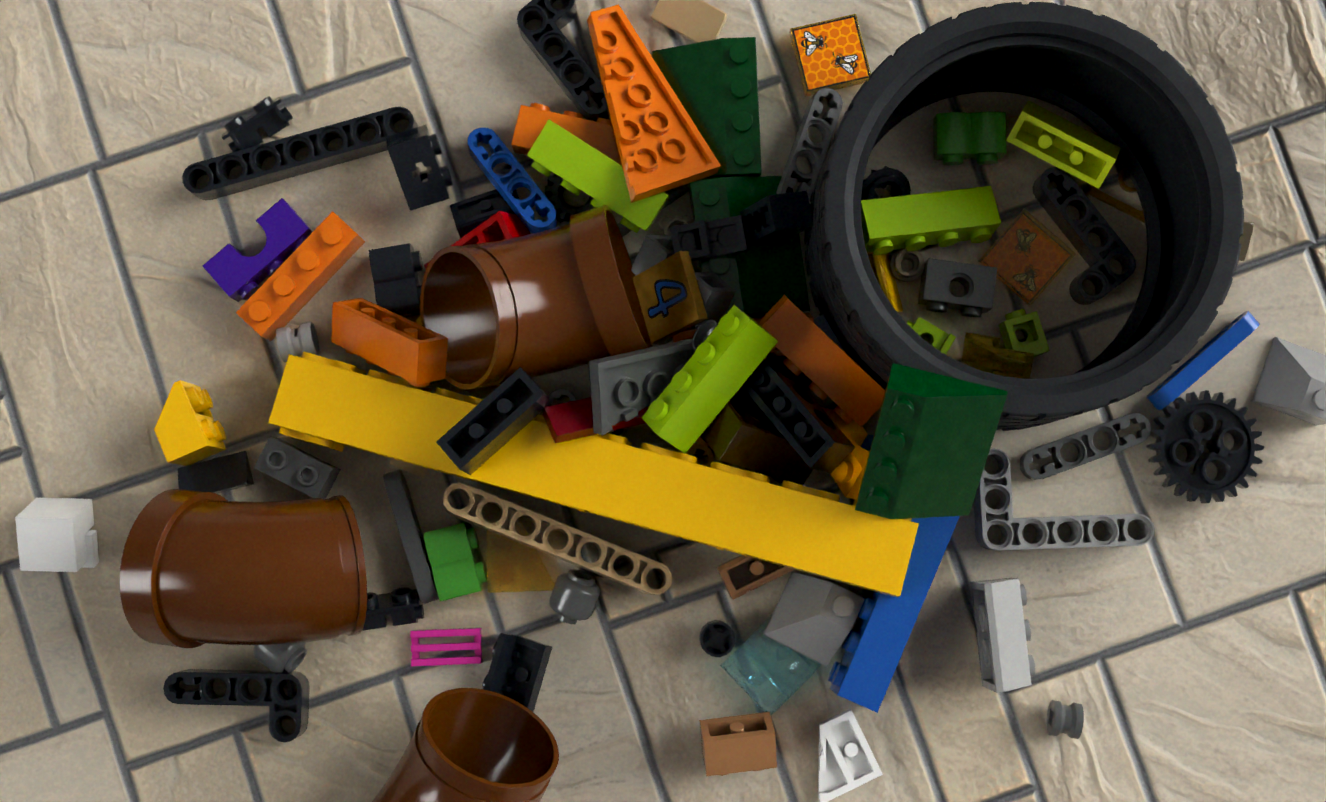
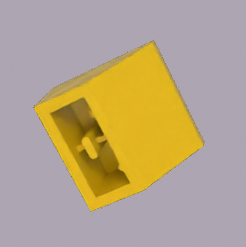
[154,380,226,466]

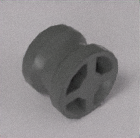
[1046,700,1084,739]

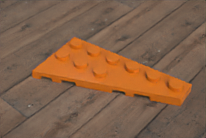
[587,4,721,203]

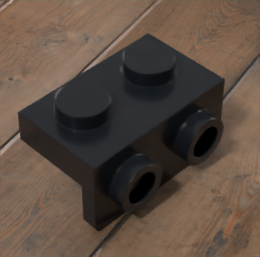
[482,633,552,712]

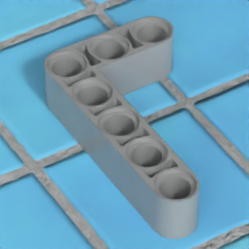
[974,448,1155,550]

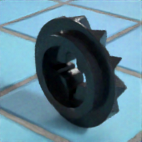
[861,166,911,200]

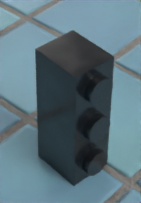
[436,367,553,475]

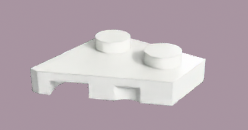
[818,709,883,802]

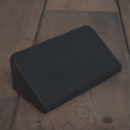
[450,189,520,238]
[178,451,254,494]

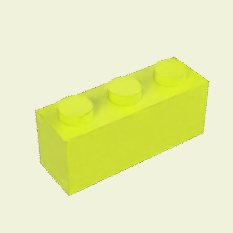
[1006,101,1121,189]

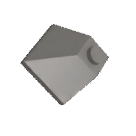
[1252,337,1326,426]
[763,572,865,666]

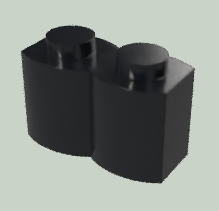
[369,243,423,317]

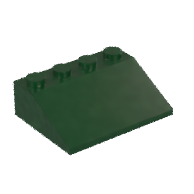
[652,37,762,181]
[689,176,810,318]
[855,363,1008,519]

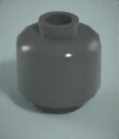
[549,569,600,624]
[253,642,307,673]

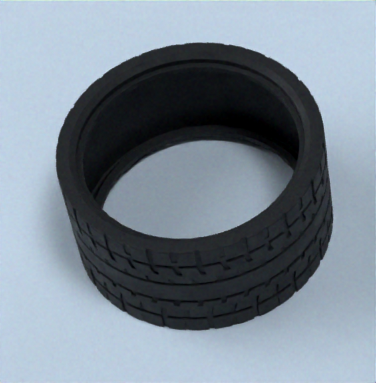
[804,2,1244,431]

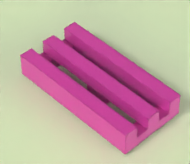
[410,628,483,666]

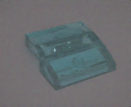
[720,614,821,716]

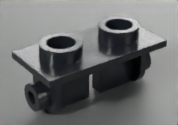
[222,96,293,152]
[362,587,424,631]

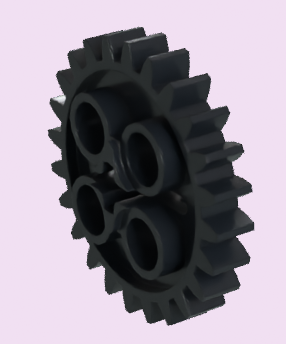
[1146,390,1264,504]

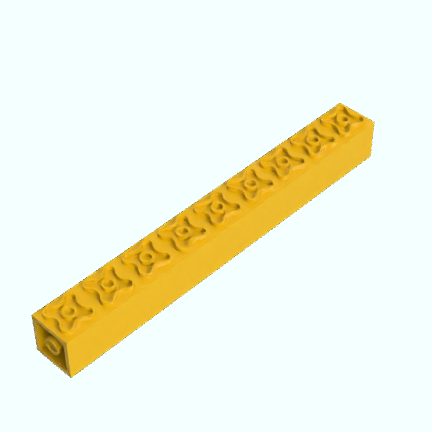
[268,352,919,597]

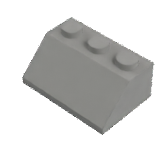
[970,578,1035,693]

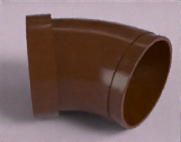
[420,205,653,390]
[119,489,367,648]
[372,688,559,802]

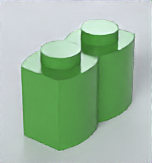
[933,112,1007,166]
[423,522,487,601]

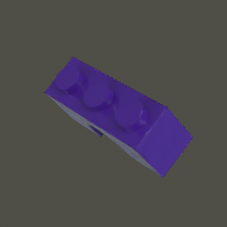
[203,198,313,302]

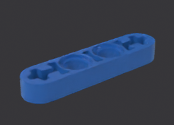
[467,128,557,234]
[1147,311,1260,411]

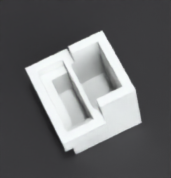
[15,498,99,572]

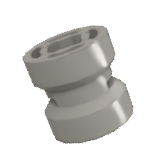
[276,322,320,362]

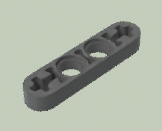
[776,88,843,200]
[1020,413,1151,480]
[383,469,439,604]

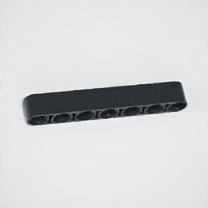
[182,106,419,201]

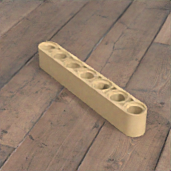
[442,483,673,595]

